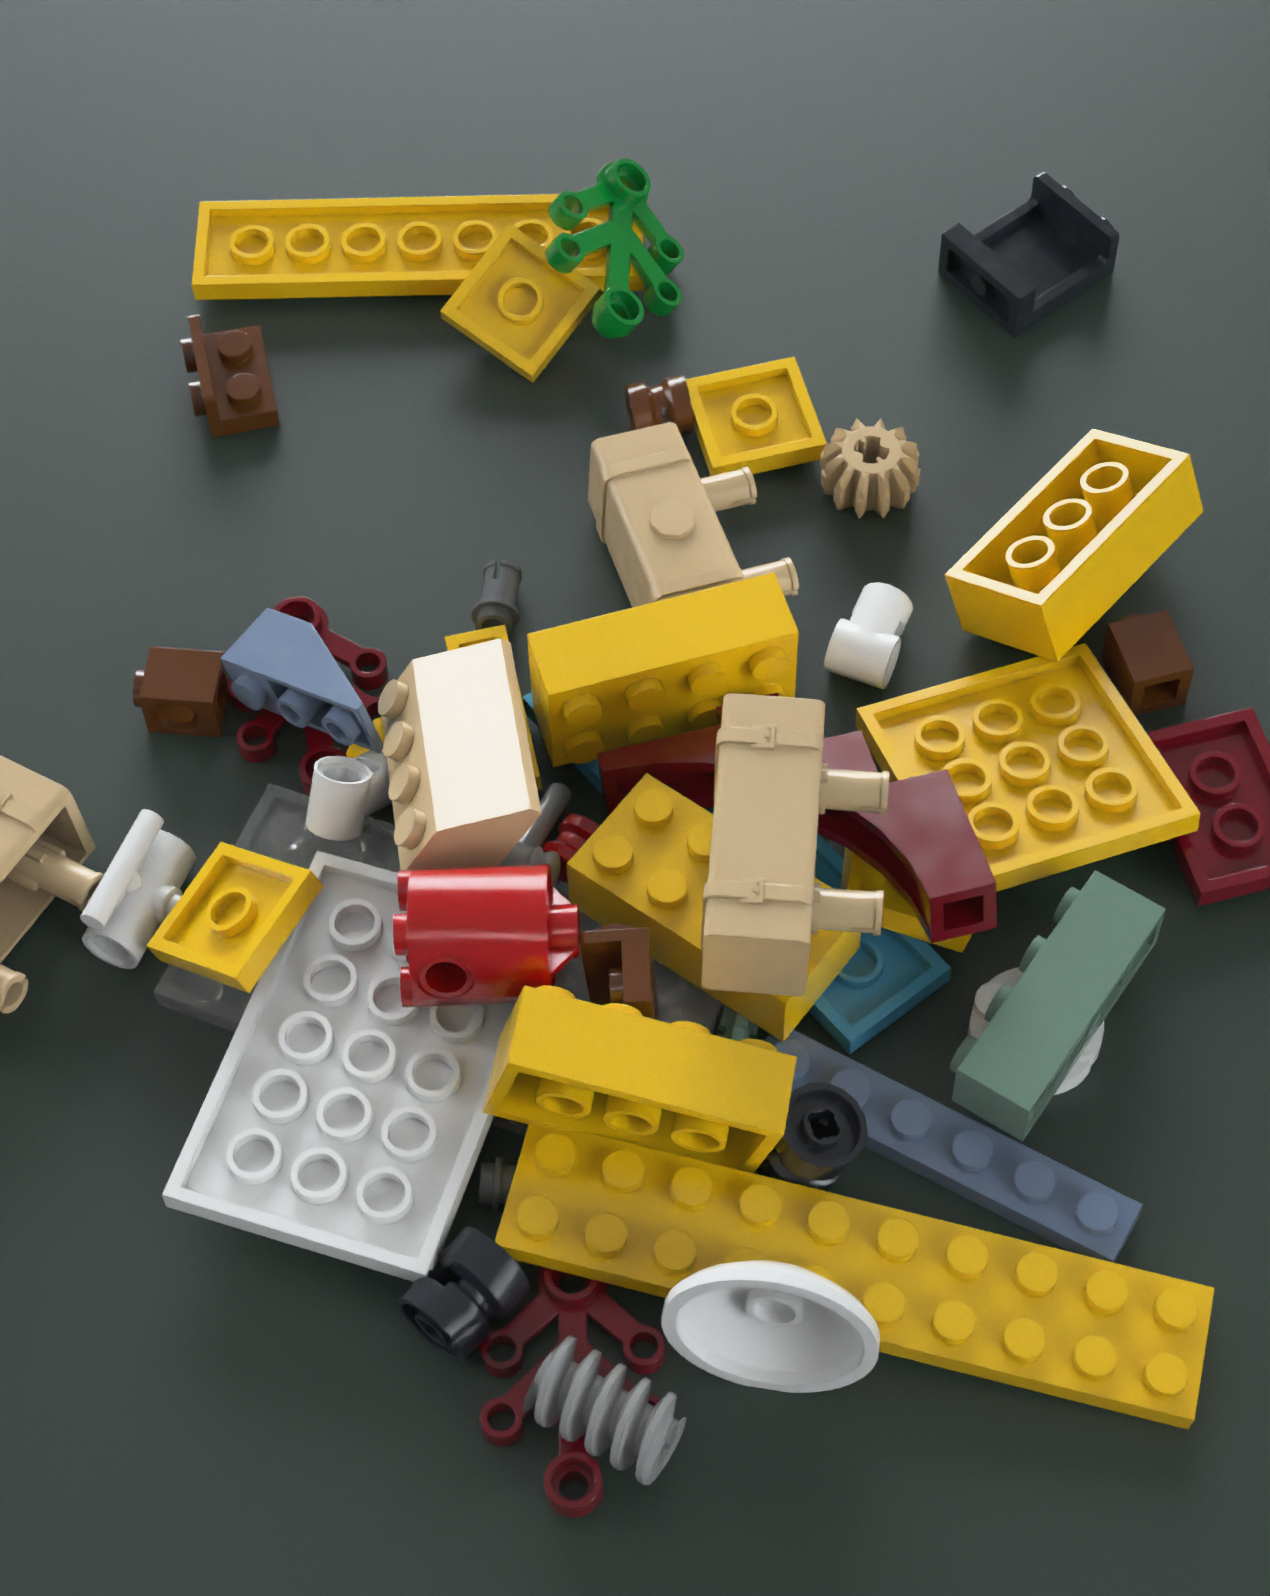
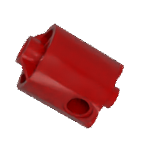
[393,864,581,1007]

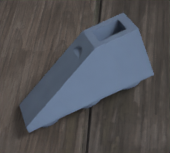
[220,608,384,753]

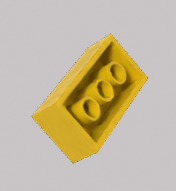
[945,429,1204,662]
[527,572,799,767]
[567,773,861,1042]
[482,985,797,1173]

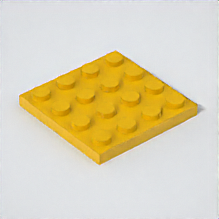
[856,643,1200,892]

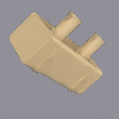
[588,422,799,608]
[701,693,889,996]
[0,755,104,1014]

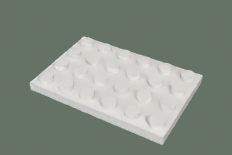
[162,851,516,1282]

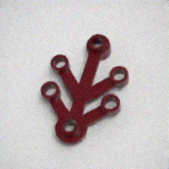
[228,596,388,796]
[480,1267,665,1518]

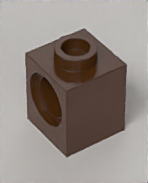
[132,646,230,738]

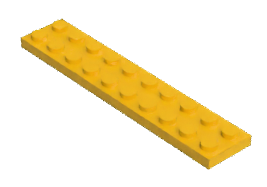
[495,1123,1215,1430]

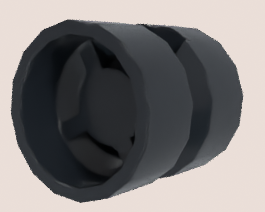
[757,1083,868,1192]
[396,1226,531,1363]

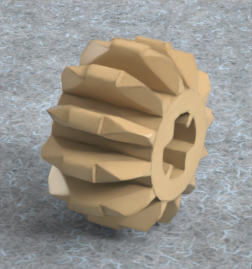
[820,418,921,519]

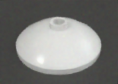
[661,1260,881,1393]

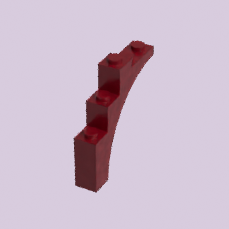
[596,693,997,943]

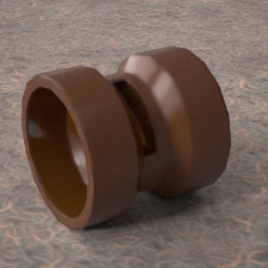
[624,375,693,435]

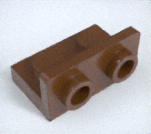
[180,314,280,438]
[580,924,658,1020]

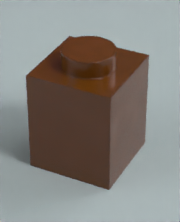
[1101,610,1194,716]

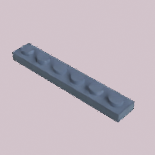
[765,1030,1143,1263]

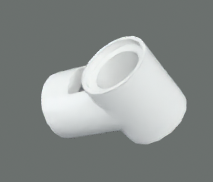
[824,582,913,690]
[305,749,392,841]

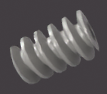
[523,1335,687,1485]

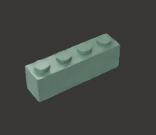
[949,870,1166,1142]

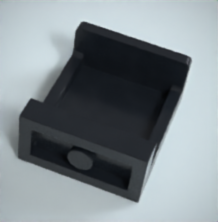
[938,172,1120,338]

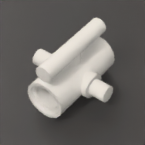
[80,809,196,969]

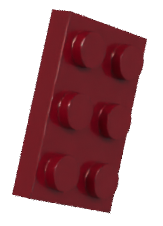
[1146,707,1270,907]

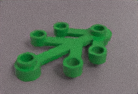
[545,158,684,339]

